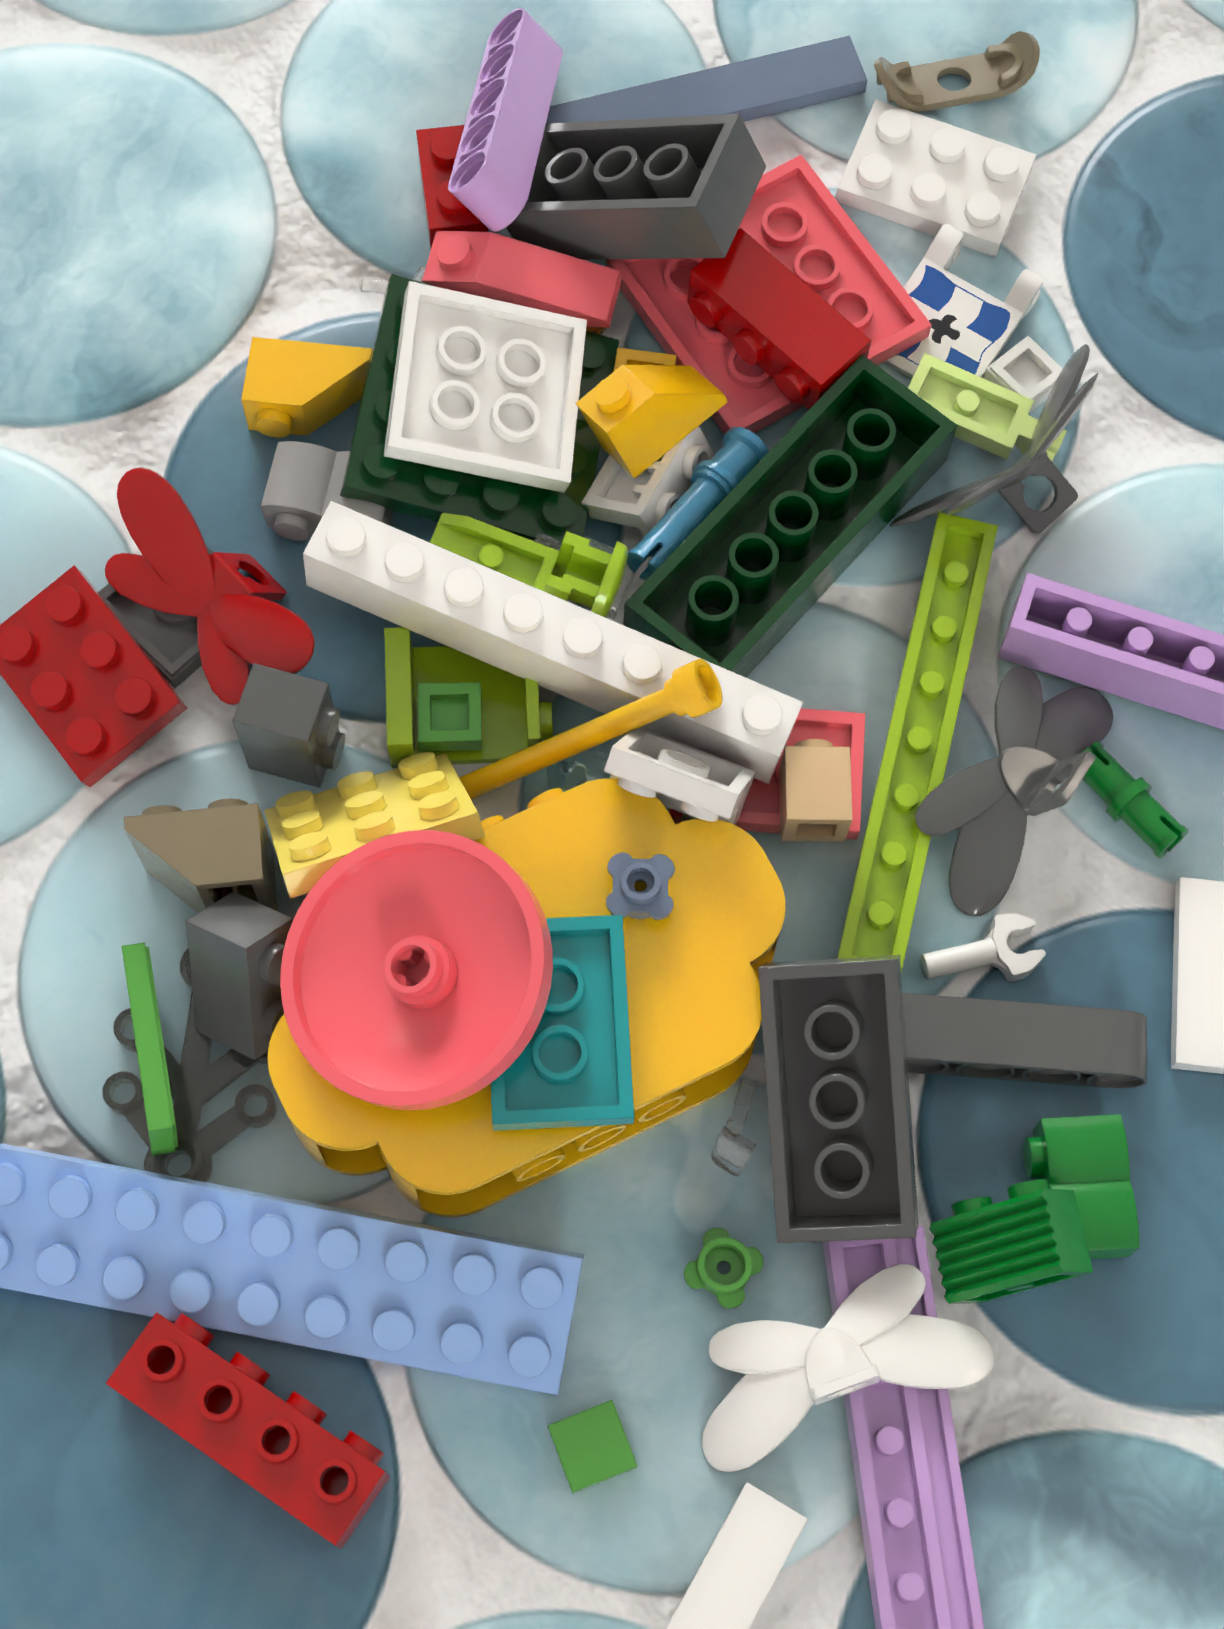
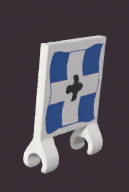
[884,224,1044,379]

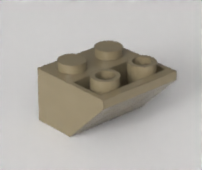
[124,798,278,913]

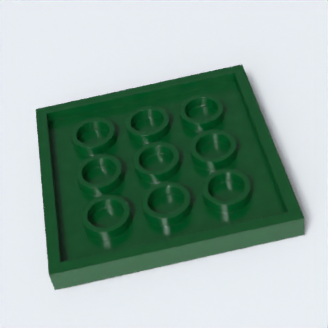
[340,274,620,551]

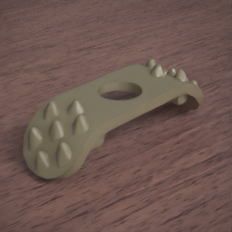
[874,31,1040,112]

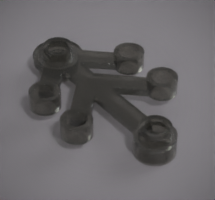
[102,948,277,1182]

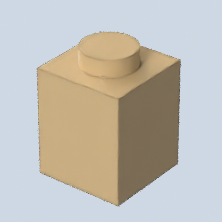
[779,739,853,842]

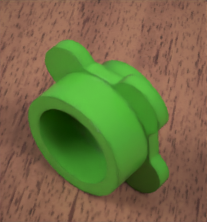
[684,1228,764,1309]

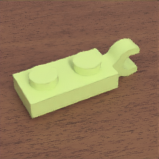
[908,353,1067,461]

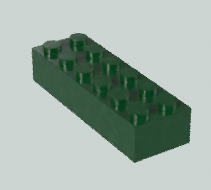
[623,354,957,677]

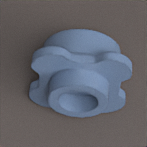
[606,852,675,920]

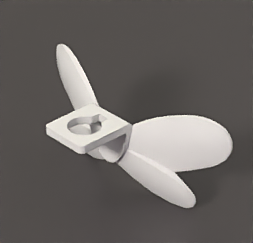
[702,1264,994,1472]

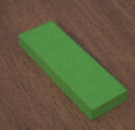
[121,942,178,1156]

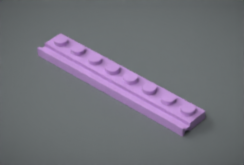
[823,1226,984,1629]

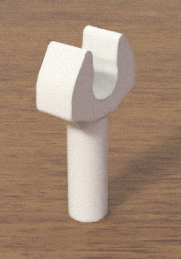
[921,912,1046,982]

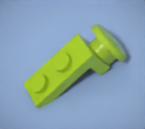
[430,513,628,618]

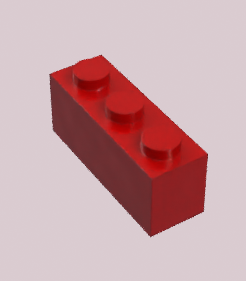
[687,228,872,410]

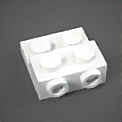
[604,727,756,825]

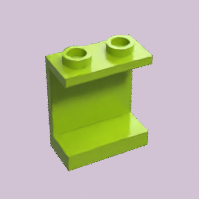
[384,627,553,767]

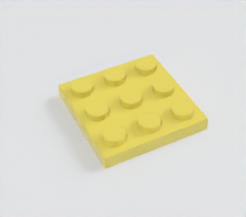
[264,752,485,899]

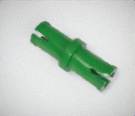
[1082,741,1189,859]

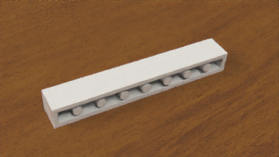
[303,501,803,784]

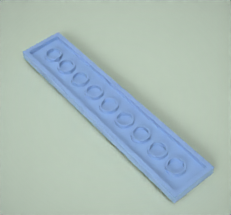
[0,1143,584,1395]

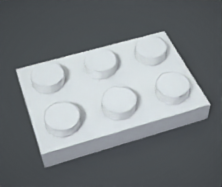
[835,99,1036,257]

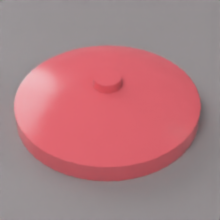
[280,830,553,1110]

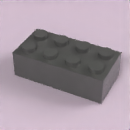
[506,114,767,260]
[758,955,919,1243]

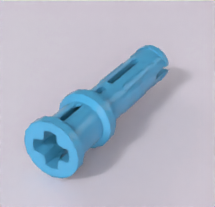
[627,427,769,581]

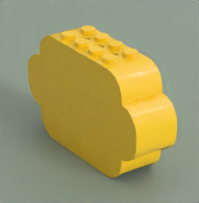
[267,778,786,1218]

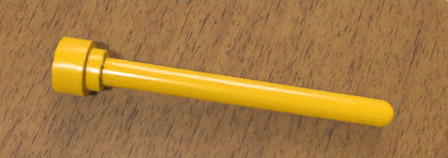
[459,659,723,799]

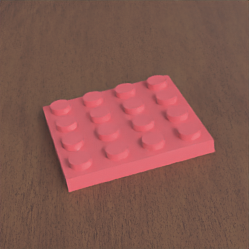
[606,155,932,434]

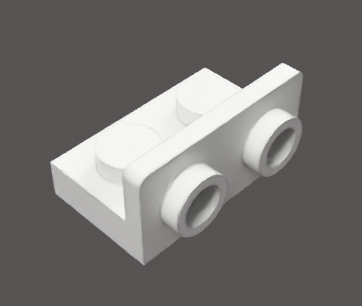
[581,426,715,536]

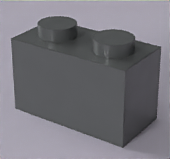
[232,663,345,788]
[186,892,293,1060]

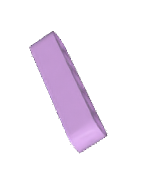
[448,8,563,232]

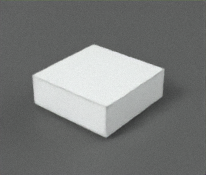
[983,336,1063,414]

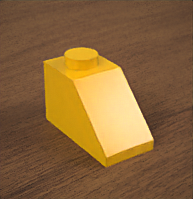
[241,337,372,438]
[575,364,728,479]

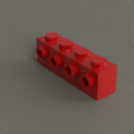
[105,1312,390,1549]

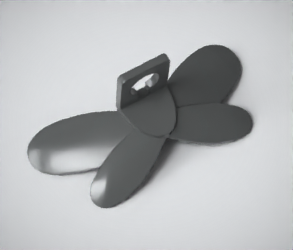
[889,344,1098,533]
[915,666,1113,916]

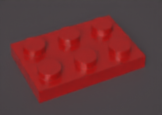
[0,565,188,787]

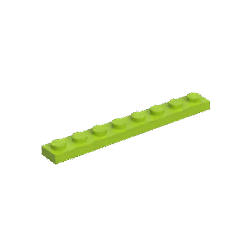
[836,512,998,973]

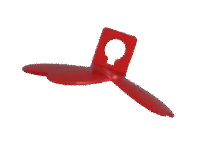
[105,467,315,705]

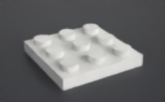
[384,281,587,493]

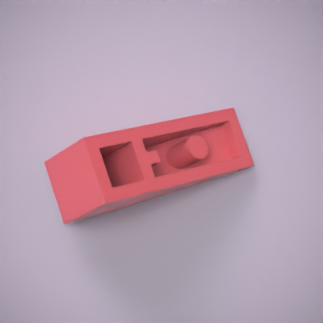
[422,231,622,328]

